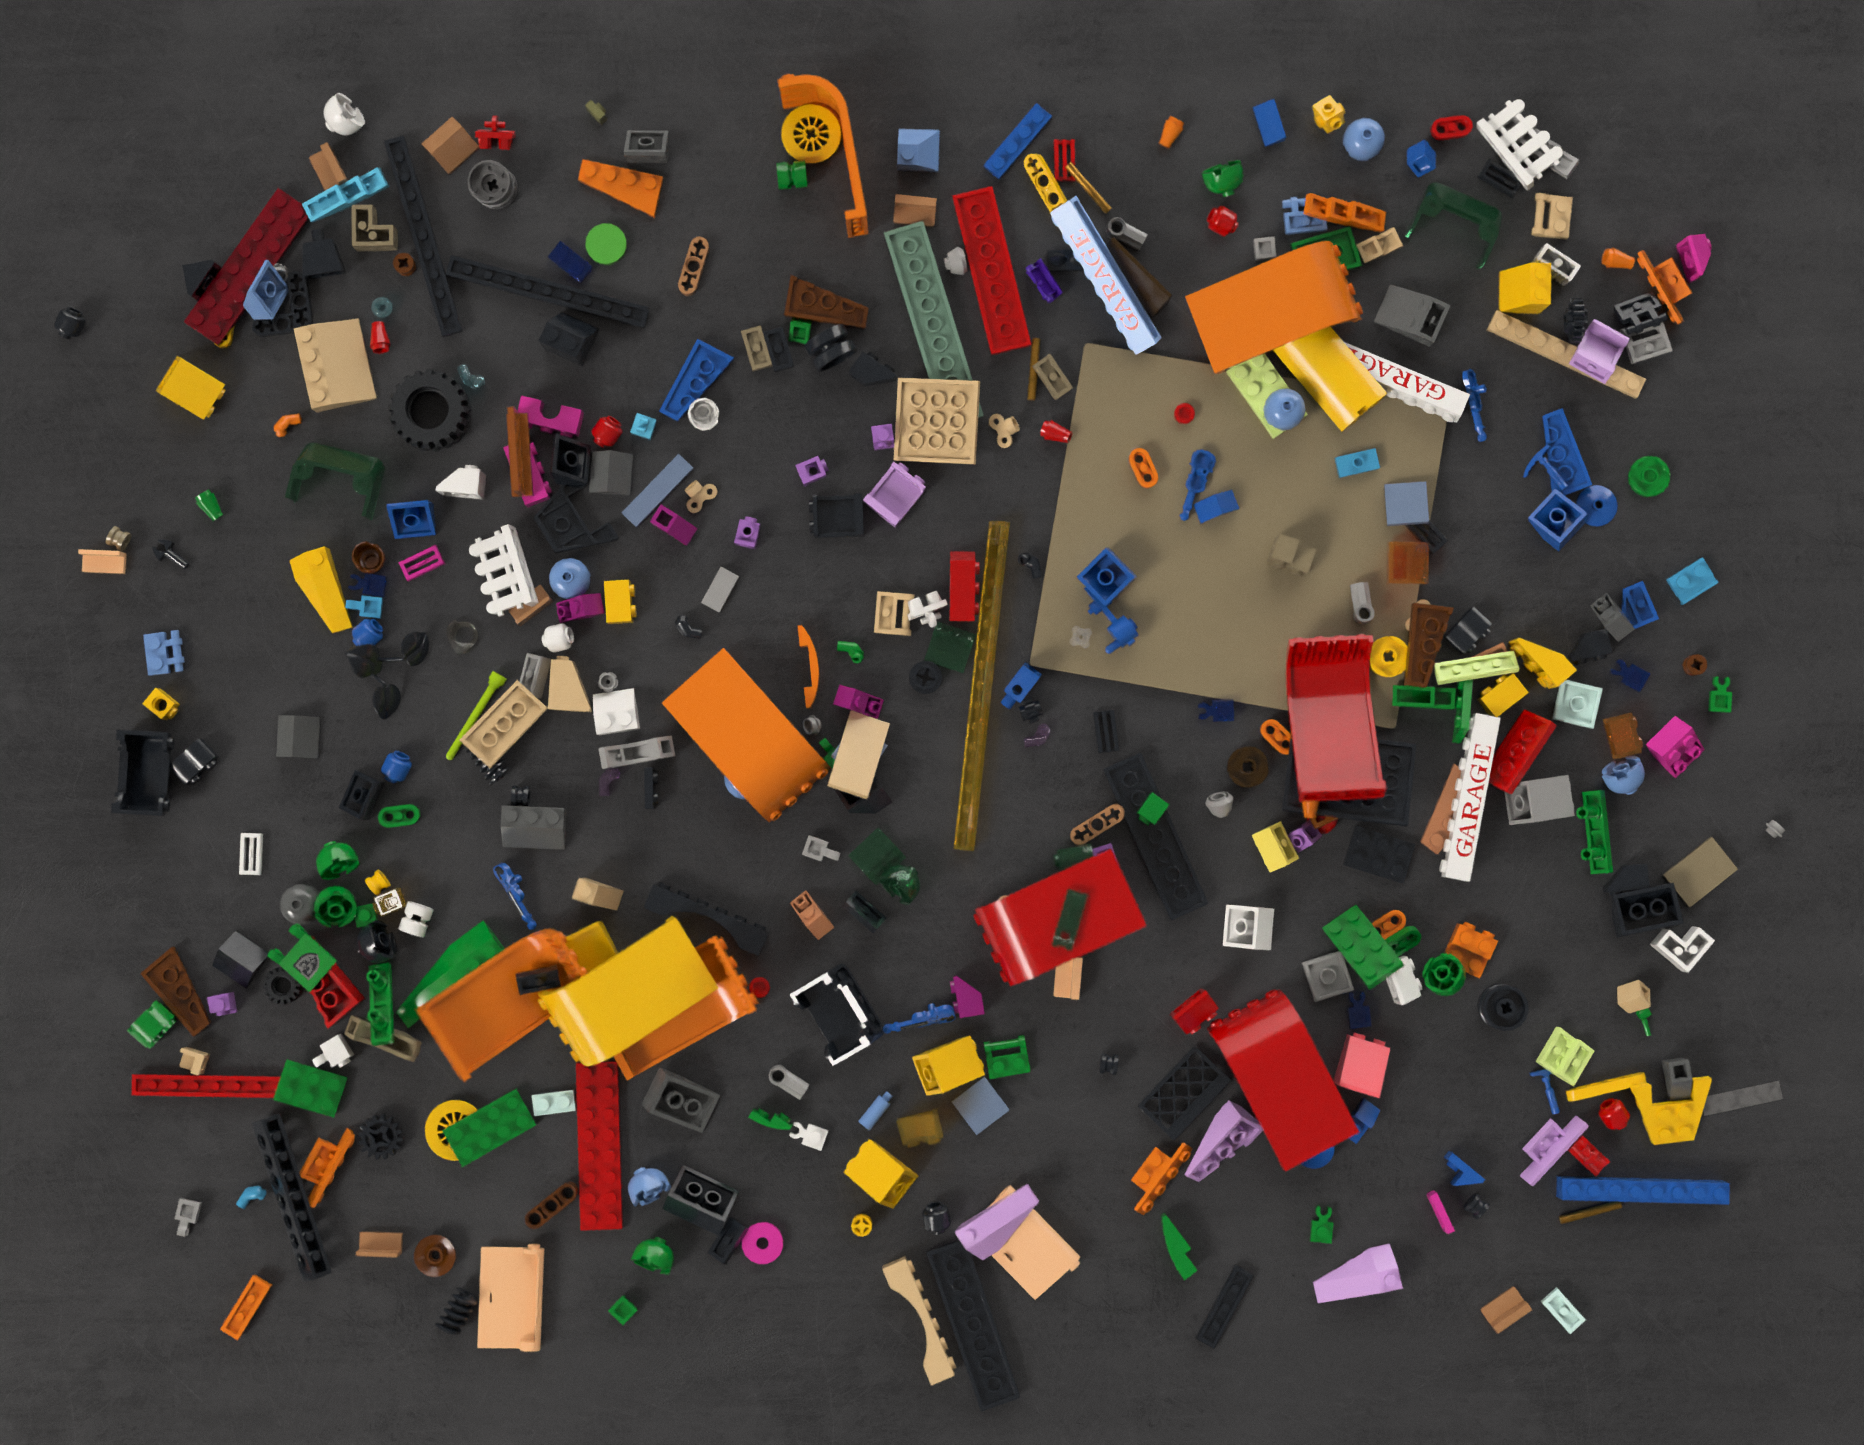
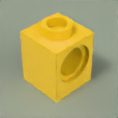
[142,688,180,720]

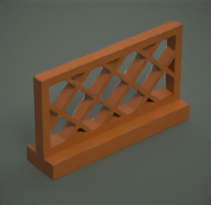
[506,407,534,497]

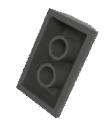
[501,806,567,850]

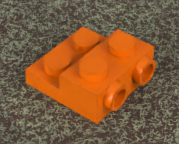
[1444,922,1498,978]

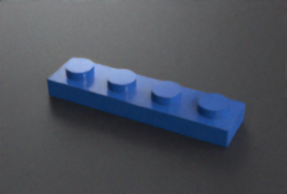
[984,103,1052,180]

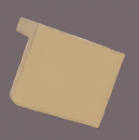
[1617,980,1651,1013]
[180,1046,210,1075]

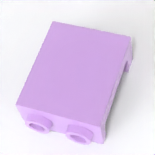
[1569,319,1630,384]
[863,462,926,528]

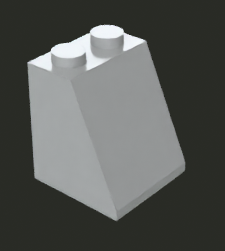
[1504,775,1575,825]

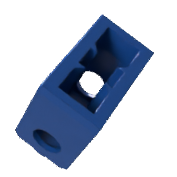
[1001,662,1042,709]

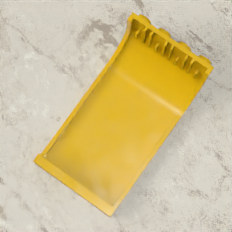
[537,916,719,1066]

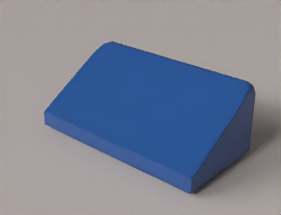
[1253,99,1286,147]

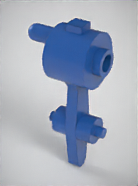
[1084,587,1139,654]

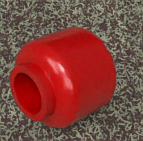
[1206,206,1239,236]
[591,416,622,447]
[1598,1098,1630,1130]

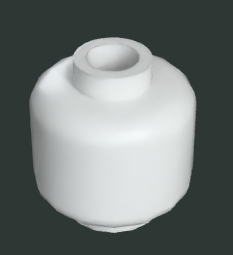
[542,623,574,652]

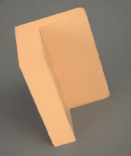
[78,549,127,574]
[1053,957,1083,1000]

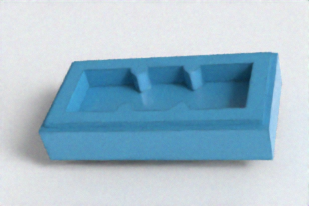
[1334,448,1380,478]

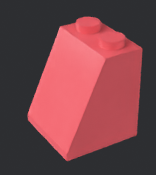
[1333,1032,1390,1098]

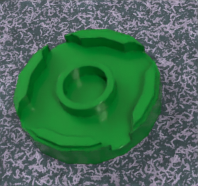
[1628,456,1670,497]

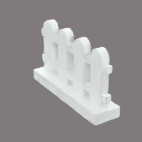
[1477,99,1563,191]
[469,524,539,617]

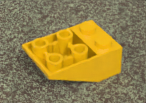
[1508,638,1577,689]

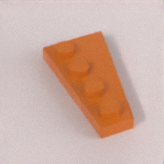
[578,159,663,218]

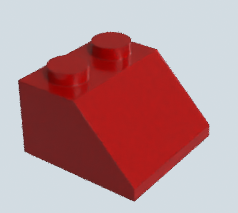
[1170,988,1219,1035]

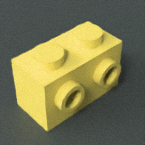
[1252,821,1299,872]

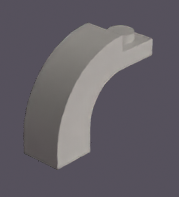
[598,736,675,769]

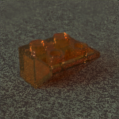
[1386,542,1429,584]

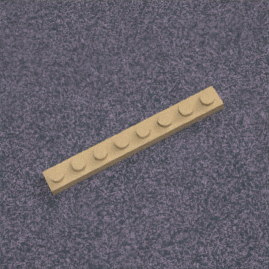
[1487,310,1646,399]

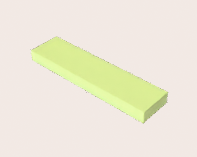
[1433,651,1520,685]

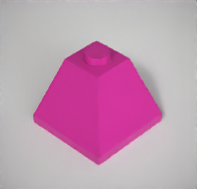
[1676,234,1712,284]

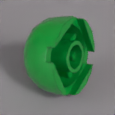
[1202,160,1244,197]
[316,841,359,880]
[314,885,357,928]
[1422,953,1466,997]
[631,1237,674,1275]

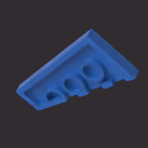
[659,339,734,422]
[1542,408,1593,495]

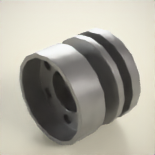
[467,160,518,210]

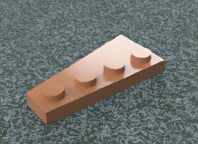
[1420,764,1461,854]

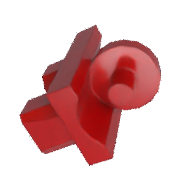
[475,116,515,150]
[1568,1135,1610,1177]

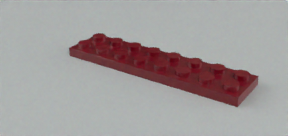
[184,188,309,346]

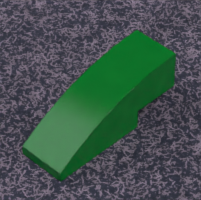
[1392,685,1456,710]
[1161,1213,1198,1281]

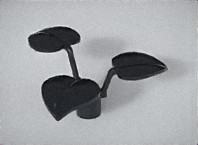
[345,632,429,720]

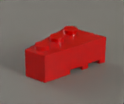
[950,551,979,621]

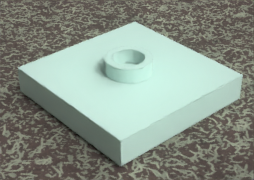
[1552,680,1603,729]

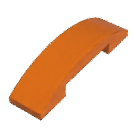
[798,625,819,709]

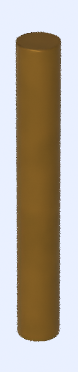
[1065,162,1112,214]
[1027,338,1040,400]
[1559,1201,1622,1224]

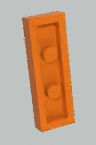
[220,1274,272,1340]

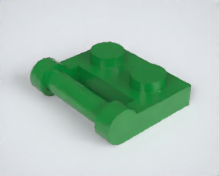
[983,1035,1031,1079]

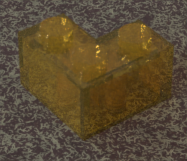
[897,1109,943,1147]

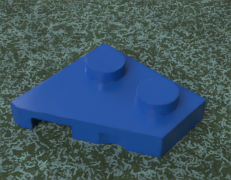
[1621,581,1659,629]

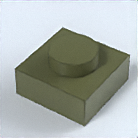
[585,100,607,125]

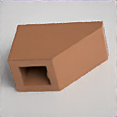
[790,891,834,940]

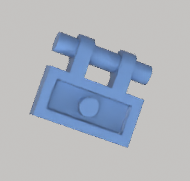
[1282,196,1327,235]
[143,630,185,676]

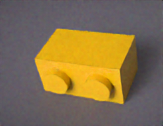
[604,580,637,624]
[1477,673,1529,717]

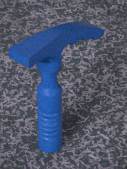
[1524,444,1568,491]
[1530,1069,1560,1114]

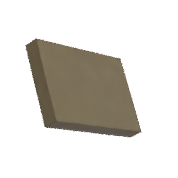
[1662,837,1738,908]

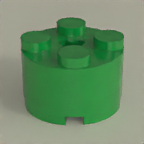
[127,1000,177,1049]

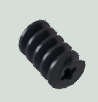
[466,749,509,786]
[435,1287,478,1335]

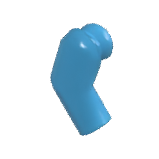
[236,1185,267,1209]

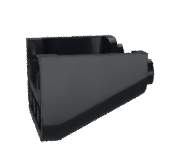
[111,730,175,816]
[790,963,884,1066]

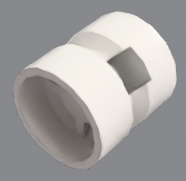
[398,901,433,937]

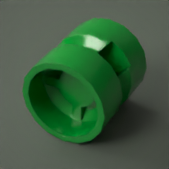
[776,160,808,190]

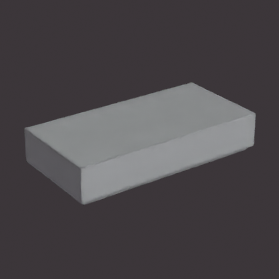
[701,567,739,613]

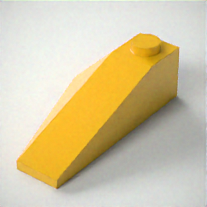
[289,546,353,633]

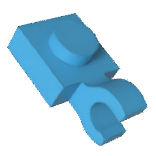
[345,595,383,619]

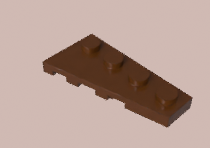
[784,275,869,329]
[1404,603,1454,688]
[140,946,211,1037]

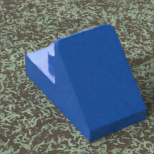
[1349,1098,1380,1144]
[1444,1151,1485,1186]

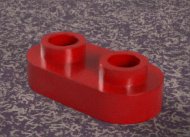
[1430,115,1473,140]

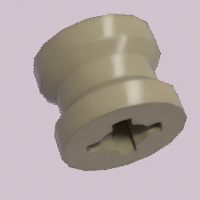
[106,526,131,552]

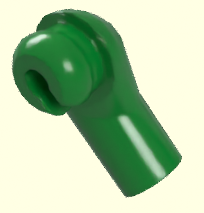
[837,641,864,664]

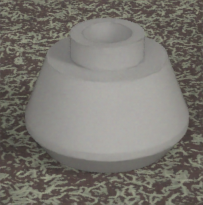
[944,247,967,275]
[1205,792,1233,818]

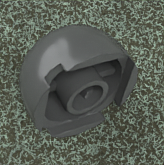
[280,884,320,925]

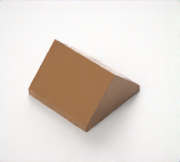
[422,117,480,175]

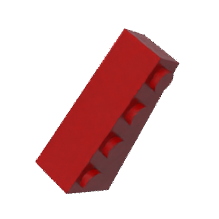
[309,936,366,1029]

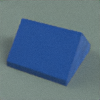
[387,500,436,539]

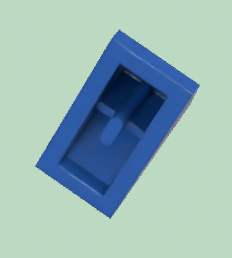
[1193,490,1239,524]

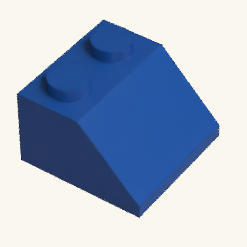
[1528,488,1588,551]
[1077,547,1137,606]

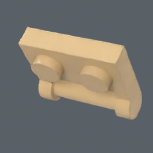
[1531,193,1573,240]
[874,591,914,636]

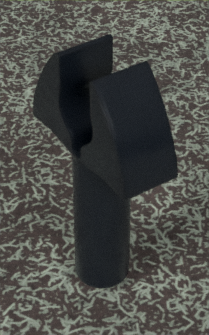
[152,539,189,569]

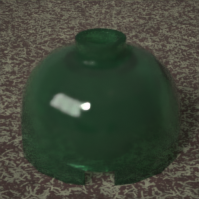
[879,864,921,905]

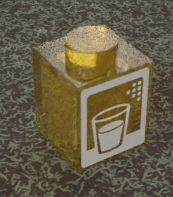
[372,888,407,917]

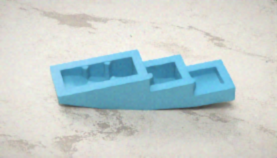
[302,167,389,223]

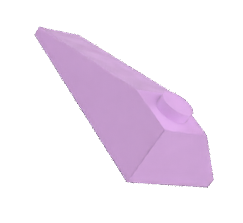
[1185,1101,1263,1182]
[955,1184,1039,1260]
[1313,1244,1402,1303]

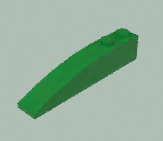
[396,920,505,1028]

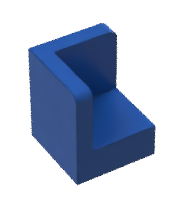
[1407,140,1436,177]

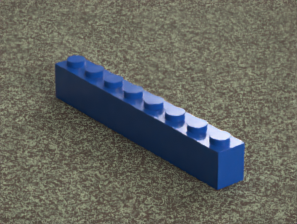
[1556,1176,1730,1204]

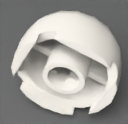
[324,93,365,136]

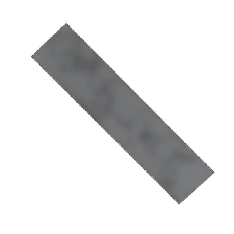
[1703,1081,1783,1116]

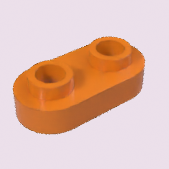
[1129,448,1158,488]
[1260,719,1291,755]
[1371,910,1406,940]

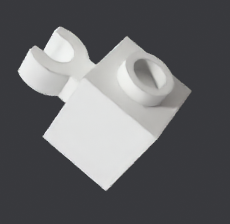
[312,1034,354,1068]

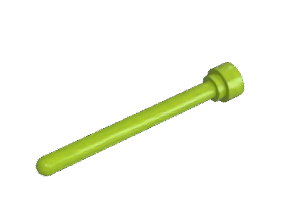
[446,671,507,760]

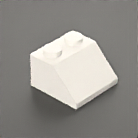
[436,465,486,500]
[593,688,640,735]
[1223,904,1274,950]
[1386,956,1422,1005]

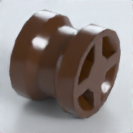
[393,253,416,276]
[1682,654,1707,676]

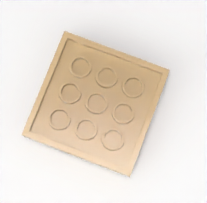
[894,378,980,465]

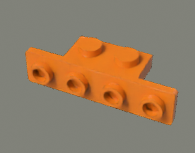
[1637,250,1692,324]
[299,1128,355,1208]
[1131,1142,1193,1215]

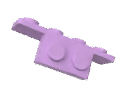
[1520,1116,1589,1186]

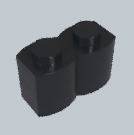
[1443,607,1492,654]
[170,738,219,785]

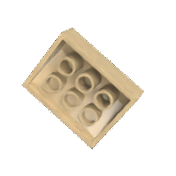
[294,319,377,412]

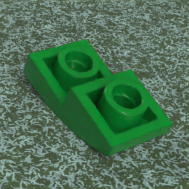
[748,1108,793,1130]

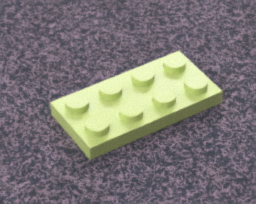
[1226,354,1308,439]

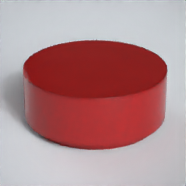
[1174,403,1195,424]
[749,977,770,998]

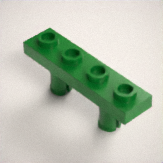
[1576,790,1613,874]
[366,962,394,1046]

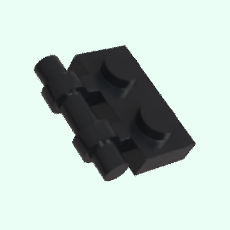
[1614,291,1667,335]

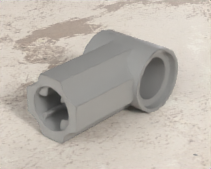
[1106,217,1148,251]
[1350,582,1374,625]
[769,1065,809,1100]

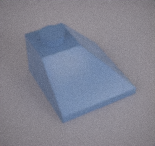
[897,129,940,172]
[243,260,288,319]

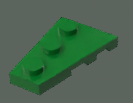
[1452,679,1473,743]

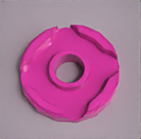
[742,1222,783,1264]

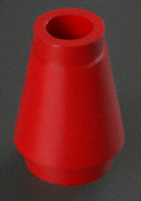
[370,321,391,354]
[1040,420,1072,443]

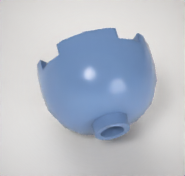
[1343,118,1385,161]
[1263,388,1306,431]
[549,558,590,599]
[1602,756,1645,795]
[628,1167,671,1206]

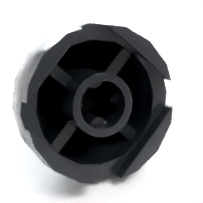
[357,920,397,963]

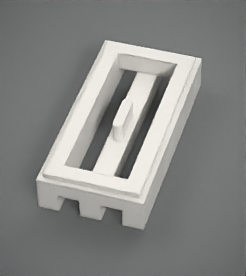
[239,833,263,875]

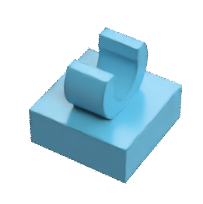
[630,413,657,440]

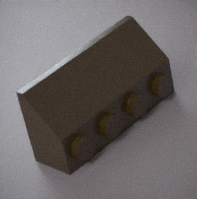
[1106,237,1172,320]

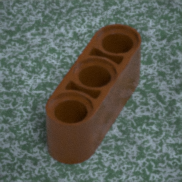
[525,1181,579,1229]

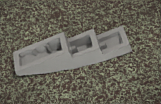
[1498,117,1579,179]

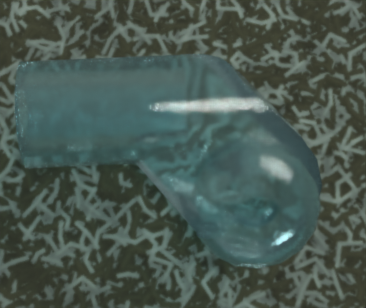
[457,364,485,389]

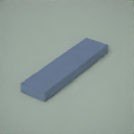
[622,454,694,527]

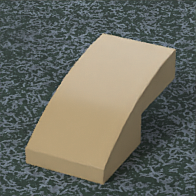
[1357,227,1403,263]

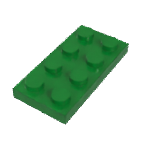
[1322,905,1404,989]
[442,1089,536,1167]

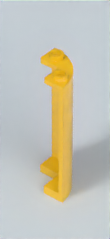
[1273,327,1387,431]

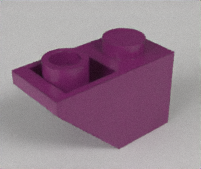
[650,505,698,546]
[556,593,604,623]
[833,685,884,719]
[950,975,985,1018]

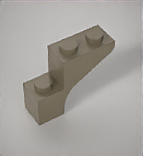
[344,1015,422,1062]

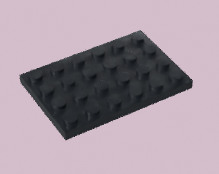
[1282,735,1417,827]

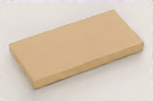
[460,680,548,769]
[827,711,890,799]

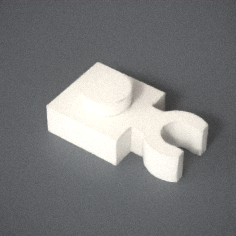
[789,1122,828,1151]

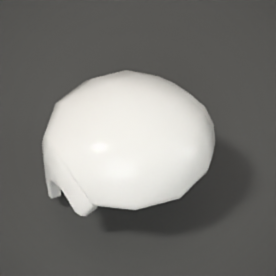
[688,398,719,431]

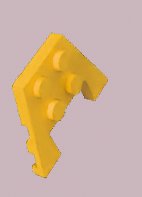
[1630,1076,1712,1145]

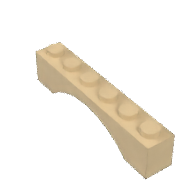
[882,1256,957,1385]

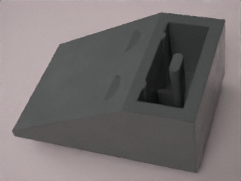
[1374,284,1451,347]

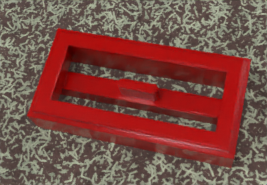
[1054,139,1075,182]

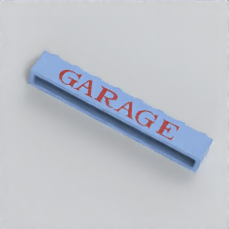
[1050,196,1162,354]

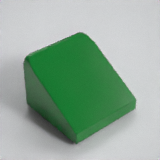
[788,318,812,344]

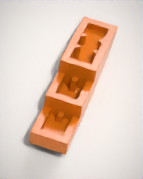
[1304,193,1386,232]

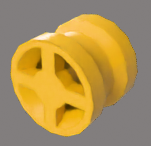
[365,869,391,896]
[851,1213,872,1237]

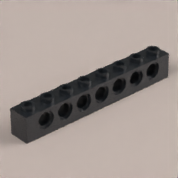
[251,1114,332,1282]

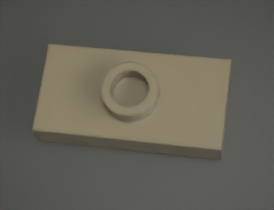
[741,325,772,372]
[1032,354,1073,400]

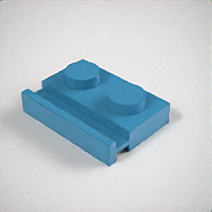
[1666,557,1719,605]

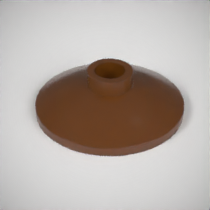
[414,1235,456,1277]

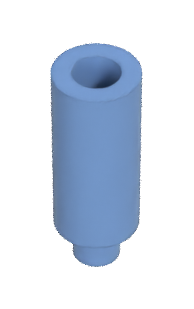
[858,1091,893,1130]

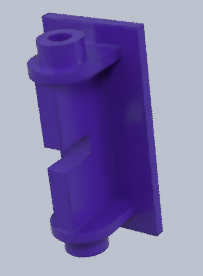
[1025,258,1063,304]

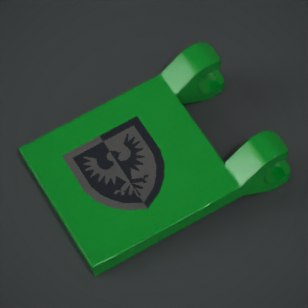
[268,924,337,992]

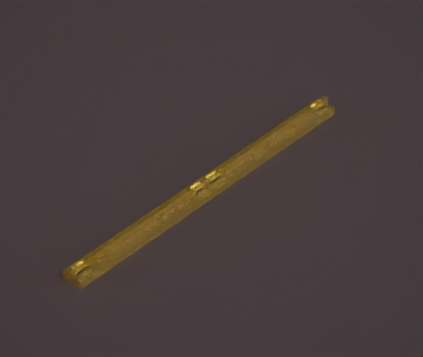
[954,521,1010,851]

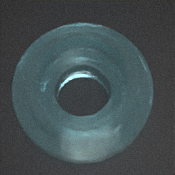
[371,297,392,318]

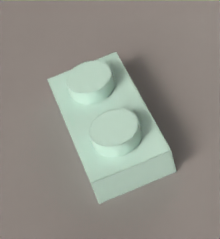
[532,1089,577,1116]
[1541,1288,1585,1334]

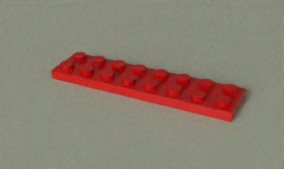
[952,186,1031,355]
[576,1061,623,1231]

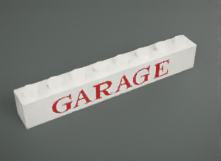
[1344,342,1470,423]
[1440,713,1500,882]

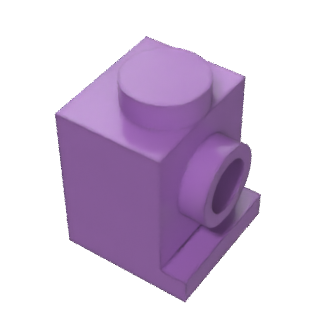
[871,424,894,450]
[795,456,829,487]
[734,516,761,549]
[1288,819,1322,853]
[207,992,237,1016]

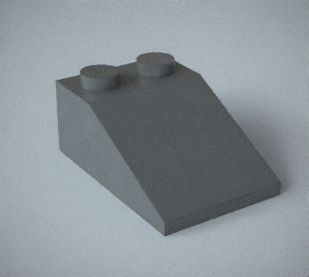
[641,1067,720,1133]

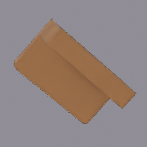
[309,143,348,190]
[893,194,937,227]
[508,585,553,626]
[356,1231,403,1257]
[1480,1287,1532,1333]

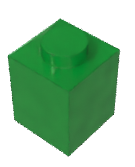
[1137,792,1169,826]

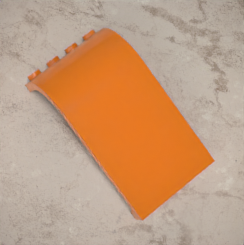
[778,74,868,238]
[1185,241,1363,374]
[662,648,831,823]
[416,929,588,1082]
[614,935,758,1080]

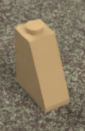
[548,656,592,712]
[572,878,624,910]

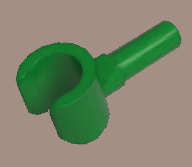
[1636,1008,1652,1036]

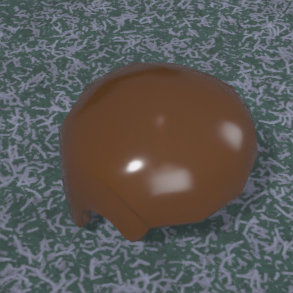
[352,541,385,574]

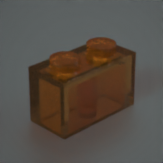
[1603,712,1643,759]

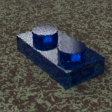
[548,241,593,284]

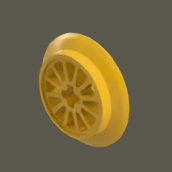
[781,104,841,163]
[425,1100,477,1161]

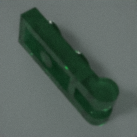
[1051,888,1088,952]

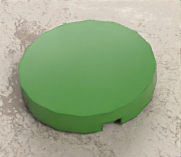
[586,223,627,265]

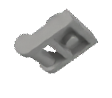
[1620,322,1672,364]

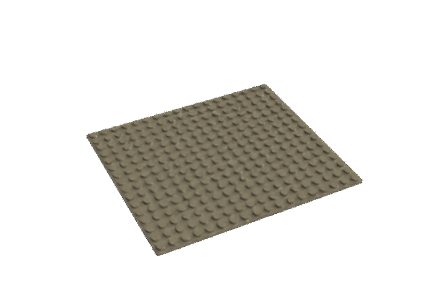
[1030,343,1447,729]

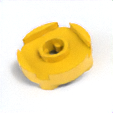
[1370,636,1407,678]

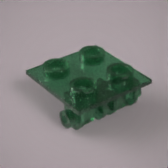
[924,621,976,673]
[848,828,906,886]

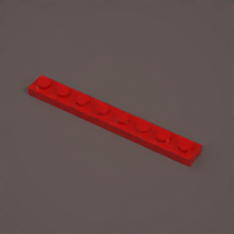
[131,1074,281,1098]

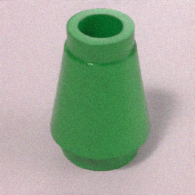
[195,489,223,521]

